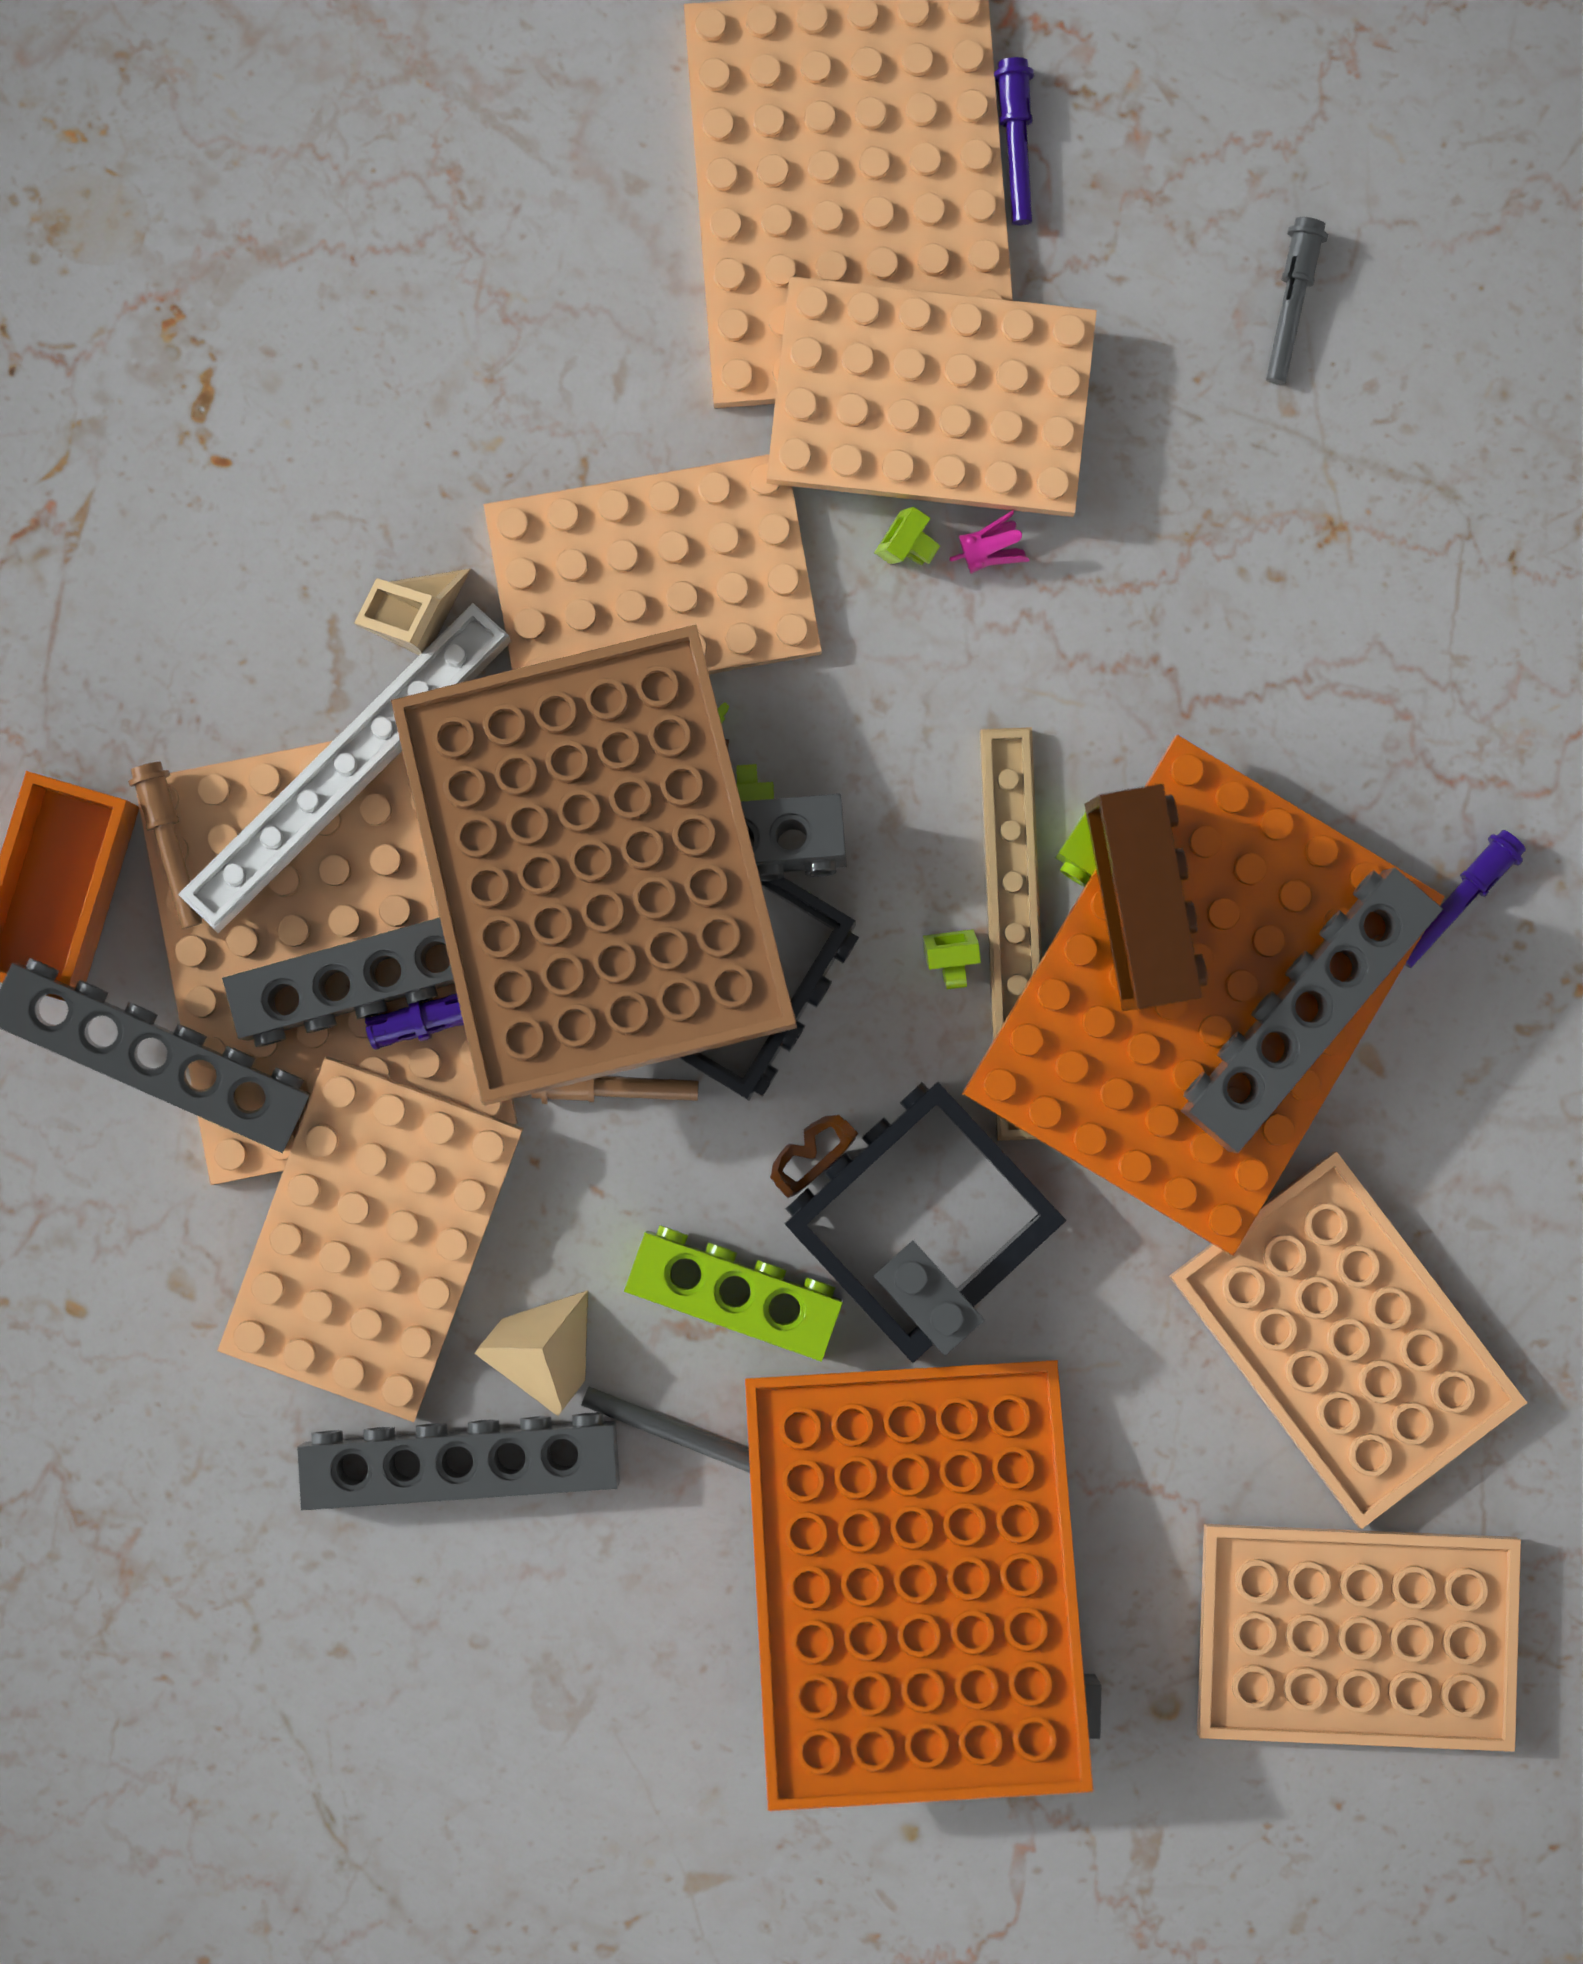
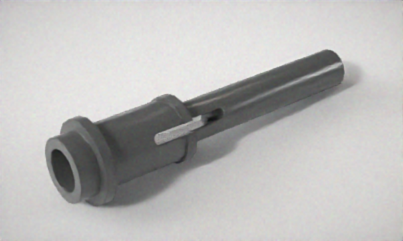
[1266,217,1328,384]

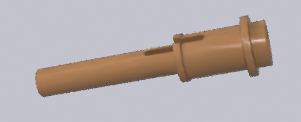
[128,761,202,929]
[531,1076,699,1104]

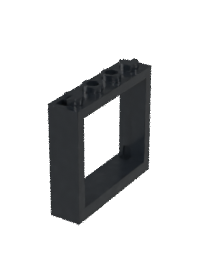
[678,877,859,1101]
[784,1082,1067,1363]

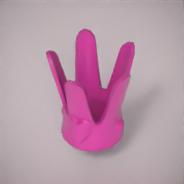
[949,510,1030,574]

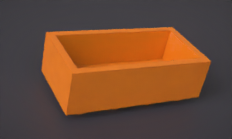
[0,771,139,1001]

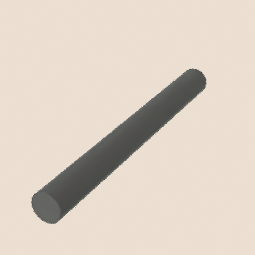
[581,1386,750,1473]

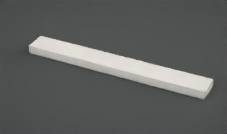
[178,603,511,933]

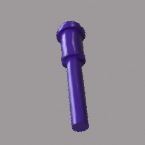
[994,57,1034,226]
[1405,830,1526,968]

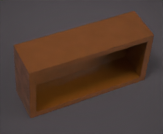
[1084,783,1207,1011]

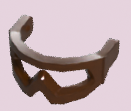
[770,1114,858,1199]

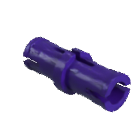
[365,993,464,1050]

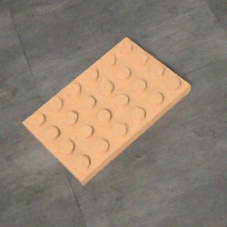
[766,276,1097,517]
[483,454,822,674]
[217,1056,523,1422]
[1169,1152,1527,1529]
[1197,1524,1521,1752]

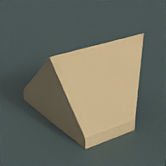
[354,568,471,655]
[474,1290,588,1416]

